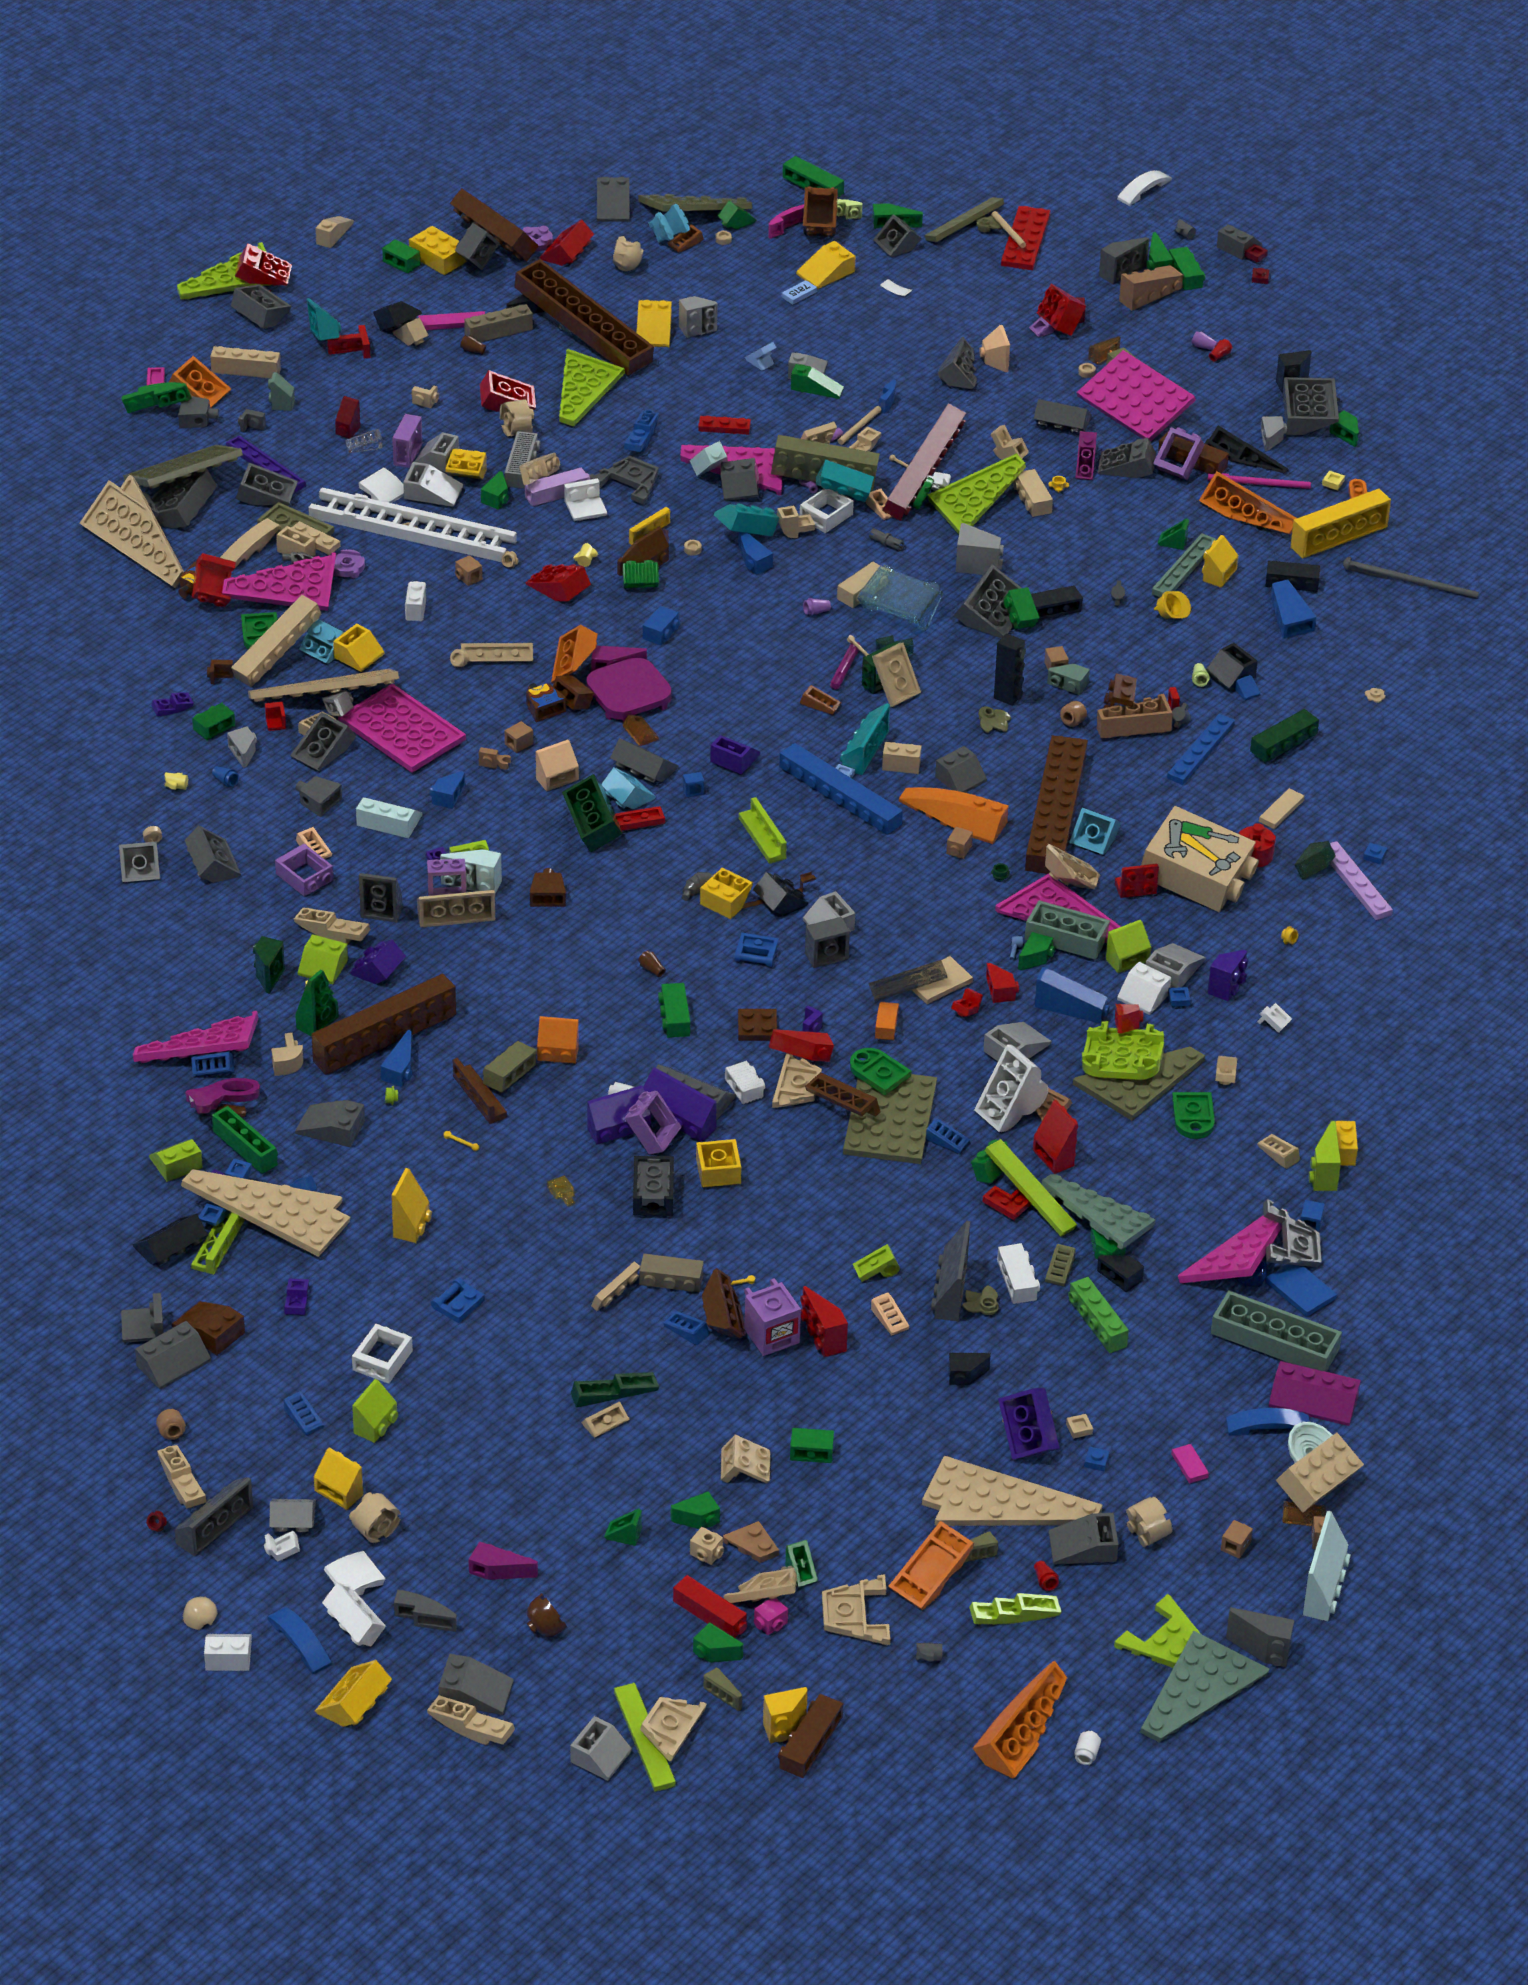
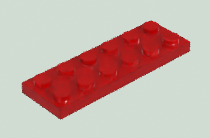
[1001,206,1051,270]

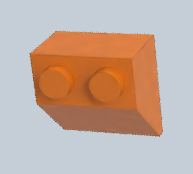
[537,1016,579,1064]

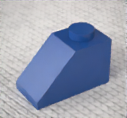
[429,771,465,809]

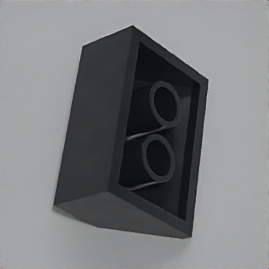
[132,1213,208,1265]

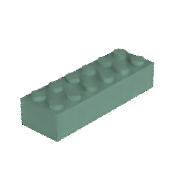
[1211,1290,1342,1372]

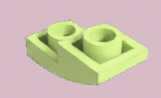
[837,199,862,219]

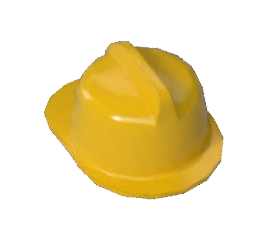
[1154,591,1191,619]

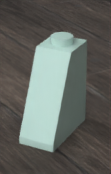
[690,441,728,477]

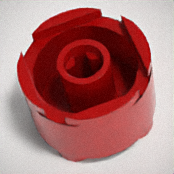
[1239,823,1276,867]

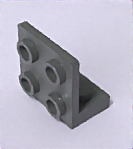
[121,1293,164,1343]

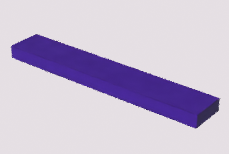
[226,435,306,493]

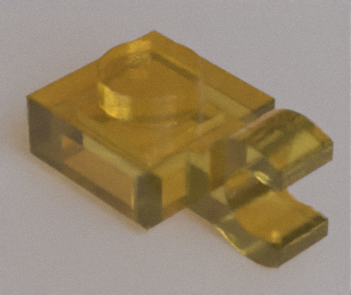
[547,1175,575,1206]

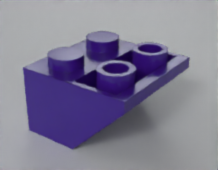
[710,735,760,774]
[350,939,406,984]
[1208,950,1249,1001]

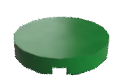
[912,477,934,510]

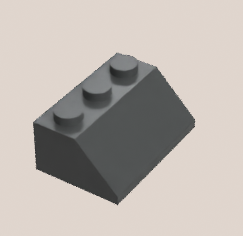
[231,284,292,329]
[1034,399,1092,433]
[610,738,679,783]
[184,825,241,883]
[135,1321,211,1389]

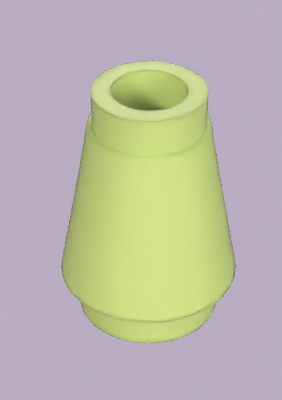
[1192,663,1210,687]

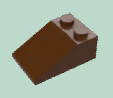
[172,1301,245,1356]

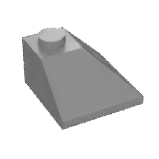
[788,353,827,379]

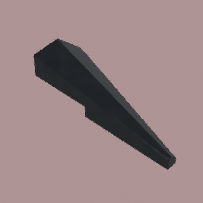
[1204,425,1289,473]

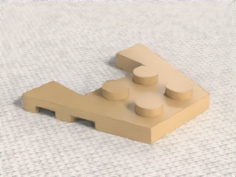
[822,1575,890,1645]

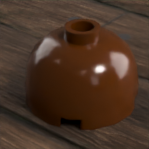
[526,1593,567,1637]

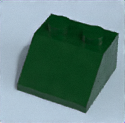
[253,936,285,994]

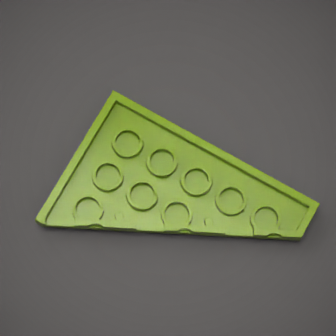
[177,242,270,300]
[559,349,625,427]
[927,453,1026,534]

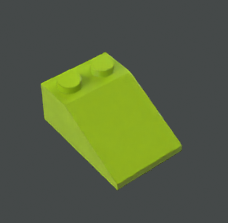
[1309,1121,1341,1191]

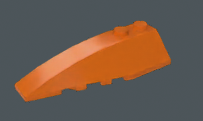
[1199,471,1297,534]
[899,787,1009,844]
[973,1661,1067,1778]

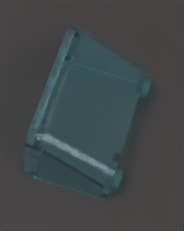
[857,565,944,631]

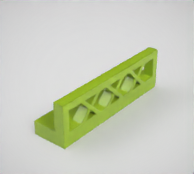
[739,797,787,864]
[191,1212,245,1275]

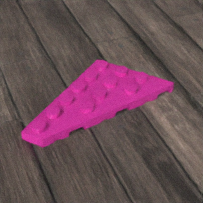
[681,445,782,495]
[222,552,336,611]
[995,873,1121,943]
[133,1011,259,1063]
[1178,1210,1289,1283]

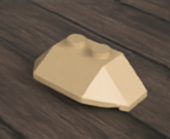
[1045,844,1100,889]

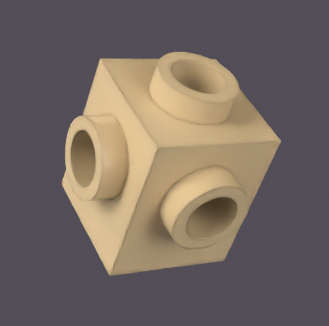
[690,1527,724,1565]

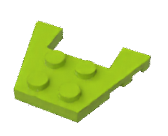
[1114,1594,1201,1668]

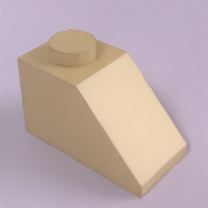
[393,317,429,346]

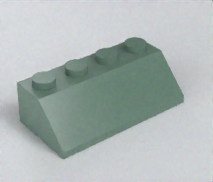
[1025,900,1110,960]

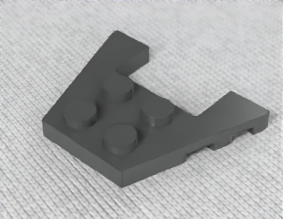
[589,456,659,505]
[1263,1199,1322,1267]

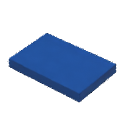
[1265,1264,1337,1317]

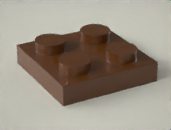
[738,1008,777,1041]

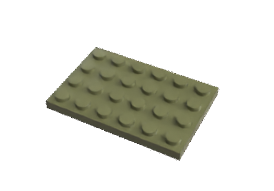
[123,445,243,488]
[843,1074,937,1164]

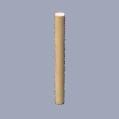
[992,211,1026,248]
[838,406,881,445]

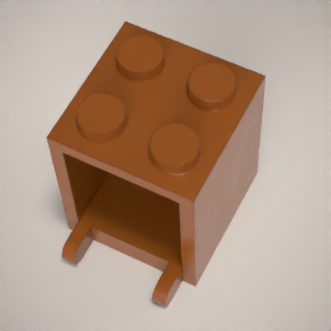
[803,186,838,237]

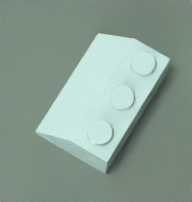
[356,797,422,838]

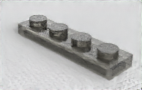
[869,960,948,1002]

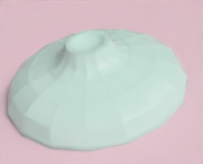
[1288,1422,1333,1463]

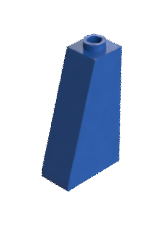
[1271,580,1316,639]
[1035,967,1110,1023]

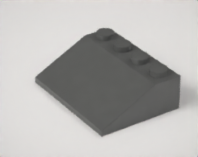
[1283,377,1339,435]
[151,469,217,528]
[954,564,1021,638]
[931,1221,970,1322]

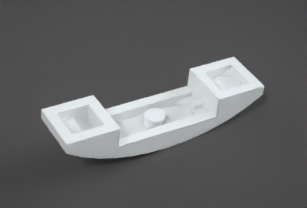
[1117,171,1172,206]

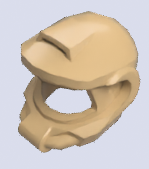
[613,236,644,271]

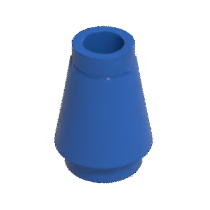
[212,766,239,787]

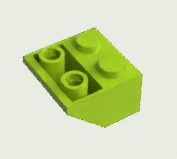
[1106,920,1151,973]

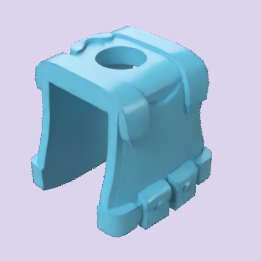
[648,204,690,243]

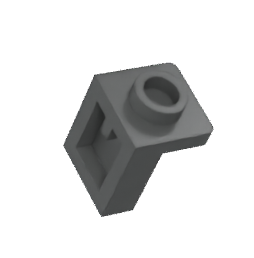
[238,409,266,432]

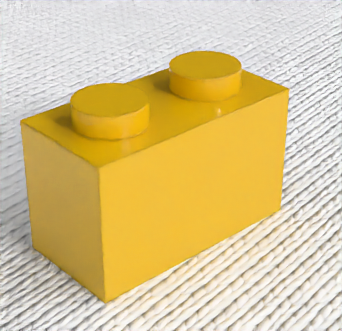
[1335,1121,1358,1166]

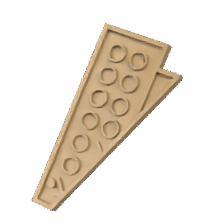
[80,474,184,588]
[248,669,399,702]
[181,1169,350,1257]
[922,1456,1102,1526]

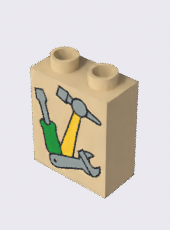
[1141,806,1259,912]

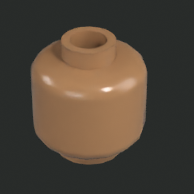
[1060,701,1087,727]
[156,1409,186,1440]

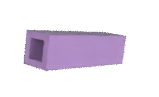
[525,467,590,506]

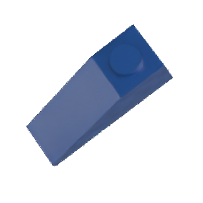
[738,532,773,575]
[381,1030,412,1087]

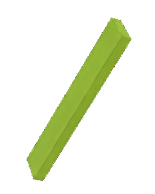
[985,1139,1077,1236]
[614,1683,676,1792]

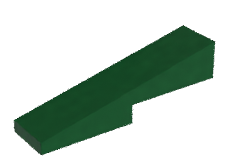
[571,1372,659,1408]

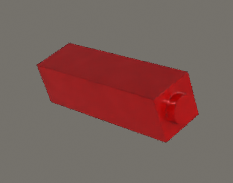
[673,1575,747,1638]

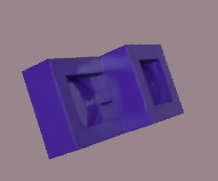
[284,1278,309,1315]

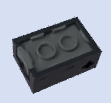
[633,1156,674,1216]

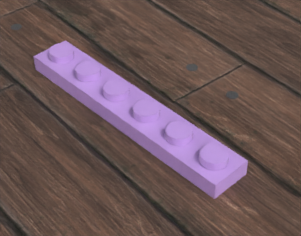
[1320,841,1393,920]

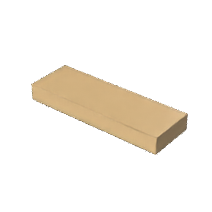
[1259,788,1305,829]

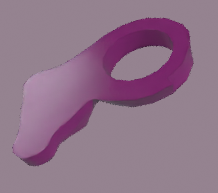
[185,1078,260,1114]

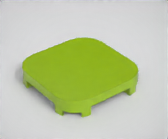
[1082,1021,1164,1080]

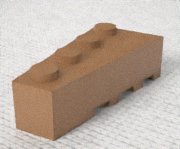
[1119,265,1183,310]
[1097,694,1172,738]

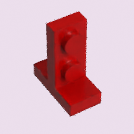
[327,325,370,359]

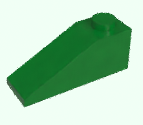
[872,204,923,229]
[1147,232,1173,271]
[791,364,844,399]

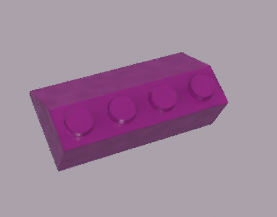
[1269,1361,1361,1426]

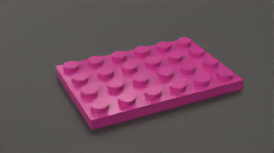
[1077,350,1196,442]
[338,683,466,772]

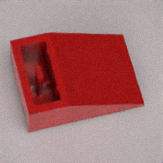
[235,243,292,286]
[1037,284,1086,336]
[525,564,591,601]
[1033,1100,1078,1174]
[800,1286,848,1357]

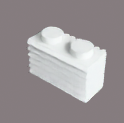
[405,581,426,621]
[725,1061,765,1104]

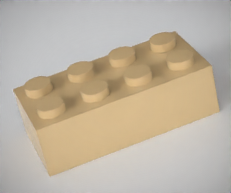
[1276,1433,1364,1512]

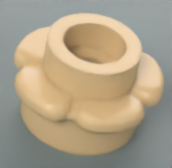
[501,551,518,567]

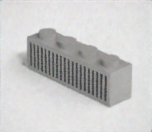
[505,431,540,488]

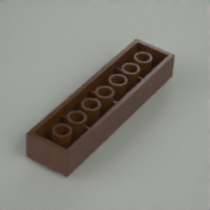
[311,973,456,1075]

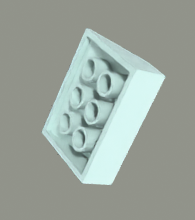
[1303,1511,1351,1621]

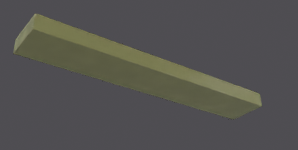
[924,197,1004,242]

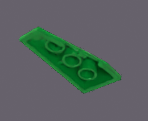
[295,969,339,1037]

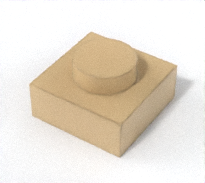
[1066,1414,1093,1438]

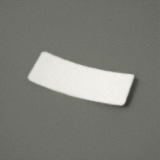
[880,279,912,296]

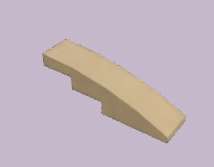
[220,518,281,568]

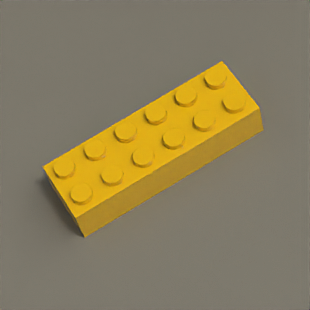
[1291,489,1391,559]

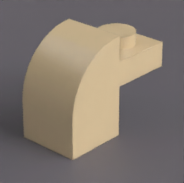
[991,425,1029,460]
[777,506,815,538]
[271,1033,303,1076]

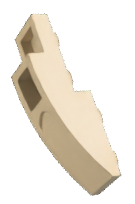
[519,452,560,485]
[294,908,371,944]
[157,1445,207,1509]
[427,1696,515,1745]

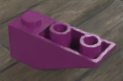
[1076,431,1097,480]
[592,646,647,671]
[469,1541,538,1580]

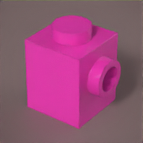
[754,1598,788,1635]

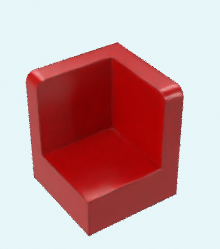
[265,702,286,731]

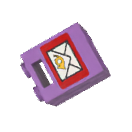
[744,1279,801,1356]

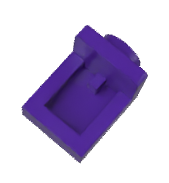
[802,1006,823,1032]

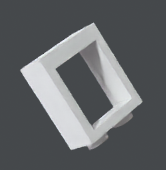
[800,489,853,533]
[352,1324,413,1384]

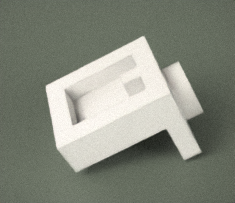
[1257,1003,1292,1033]

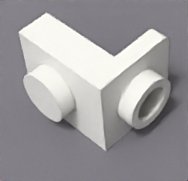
[927,472,951,491]
[264,1531,300,1562]

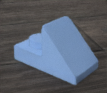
[745,342,776,370]

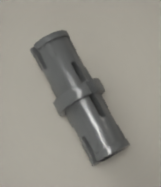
[869,528,904,551]

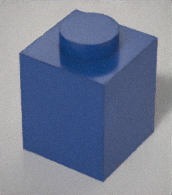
[1301,1200,1325,1232]

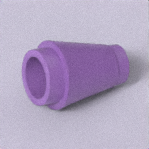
[1191,331,1217,350]
[803,598,831,616]

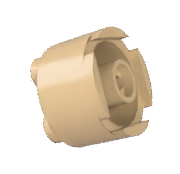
[500,400,534,436]
[349,1492,401,1543]
[1126,1497,1172,1547]

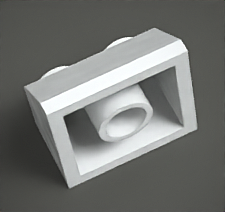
[1117,962,1171,1015]
[204,1634,252,1671]

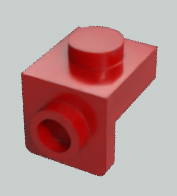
[951,988,983,1017]

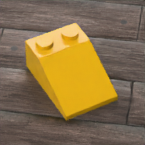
[796,241,856,289]
[637,300,672,347]
[391,1168,432,1243]

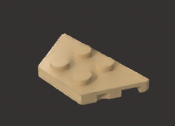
[772,1053,822,1108]
[723,1568,797,1603]
[640,1697,707,1762]

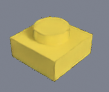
[1322,471,1345,490]

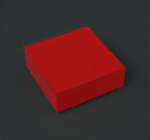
[1168,687,1180,711]

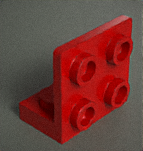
[1115,864,1159,898]

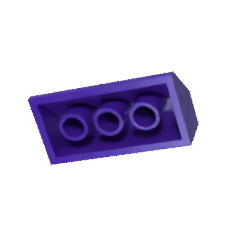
[643,1067,717,1142]

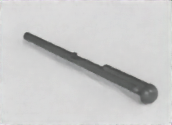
[1343,557,1479,599]

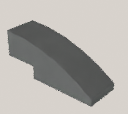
[394,1589,457,1632]

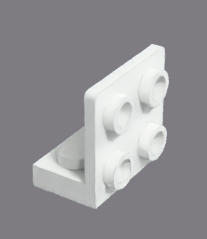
[564,478,607,521]

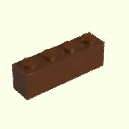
[1158,431,1229,474]
[778,1694,843,1778]

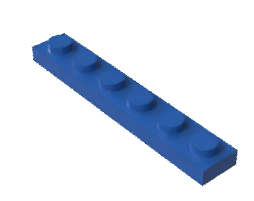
[1167,714,1235,785]

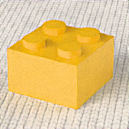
[696,1139,741,1187]

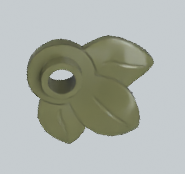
[976,215,1003,232]
[978,706,1011,733]
[962,1285,999,1315]

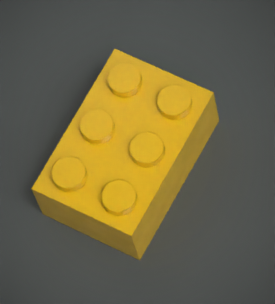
[409,226,467,275]

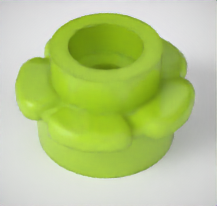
[385,1086,398,1105]

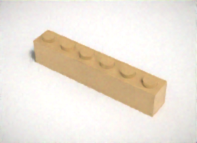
[231,595,322,687]

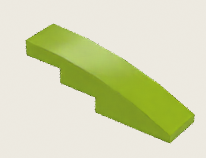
[969,1593,1061,1624]

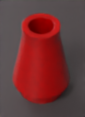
[1209,339,1232,362]
[1034,1561,1059,1591]

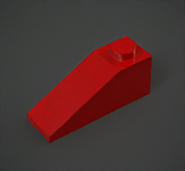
[769,1029,834,1062]

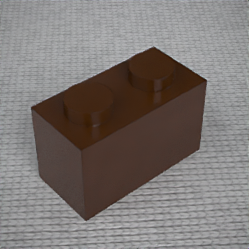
[553,675,594,710]

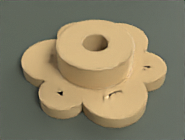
[1365,688,1386,703]

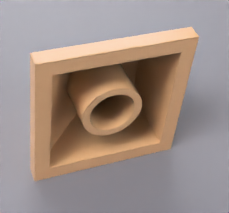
[979,325,1010,372]

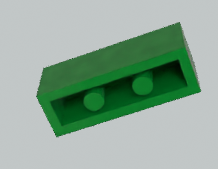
[1169,247,1205,291]
[658,983,690,1038]

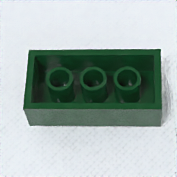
[562,774,623,852]

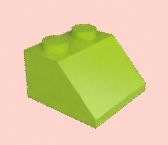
[298,934,348,985]
[149,1139,203,1182]
[352,1379,398,1443]

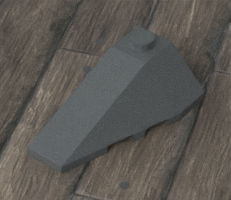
[938,337,977,389]

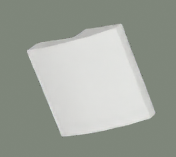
[359,468,404,503]
[324,1551,385,1595]

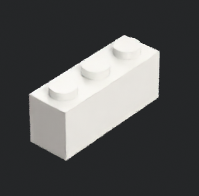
[997,1243,1040,1304]
[322,1583,386,1646]

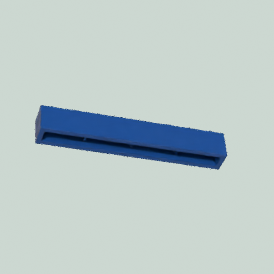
[779,743,903,835]

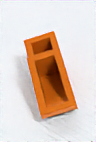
[875,1002,899,1040]

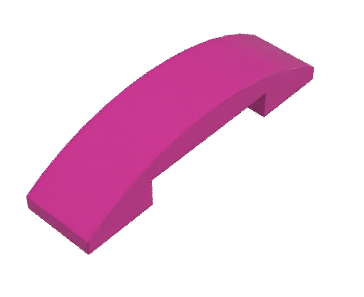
[769,205,804,239]

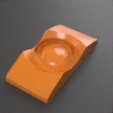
[888,1521,974,1610]

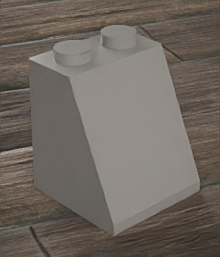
[956,523,1004,575]

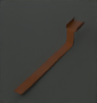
[741,872,816,909]

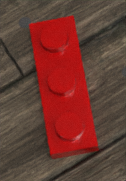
[699,416,751,435]
[615,806,665,831]

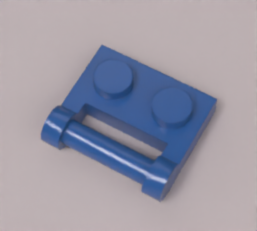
[734,933,779,967]
[431,1277,485,1323]

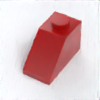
[986,963,1019,1003]
[1115,1004,1143,1034]

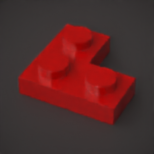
[982,1186,1032,1220]

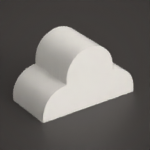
[974,1045,1048,1132]

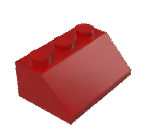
[539,219,594,266]

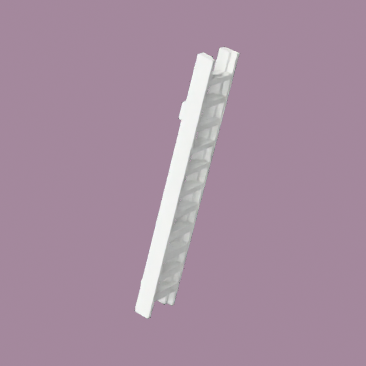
[309,488,516,562]

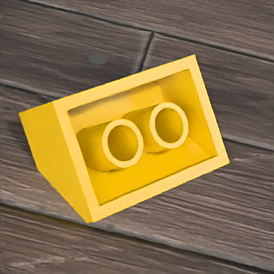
[315,1660,392,1727]

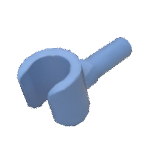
[1010,936,1023,960]

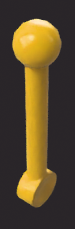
[444,1131,479,1151]
[731,1275,755,1285]

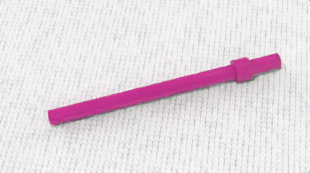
[1208,473,1311,489]

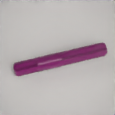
[830,642,860,690]

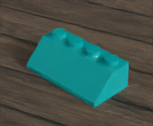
[840,703,890,775]

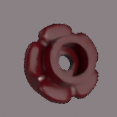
[146,1511,167,1532]

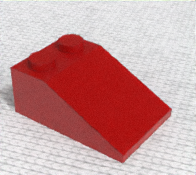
[480,370,536,412]

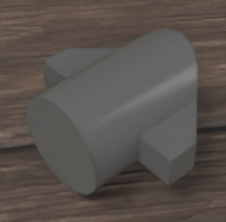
[1174,219,1196,239]
[1111,581,1125,606]
[1172,703,1191,728]
[916,1643,942,1661]

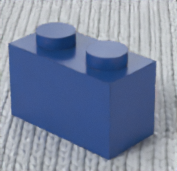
[643,606,680,646]

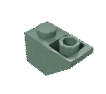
[268,372,295,411]
[1047,664,1090,695]

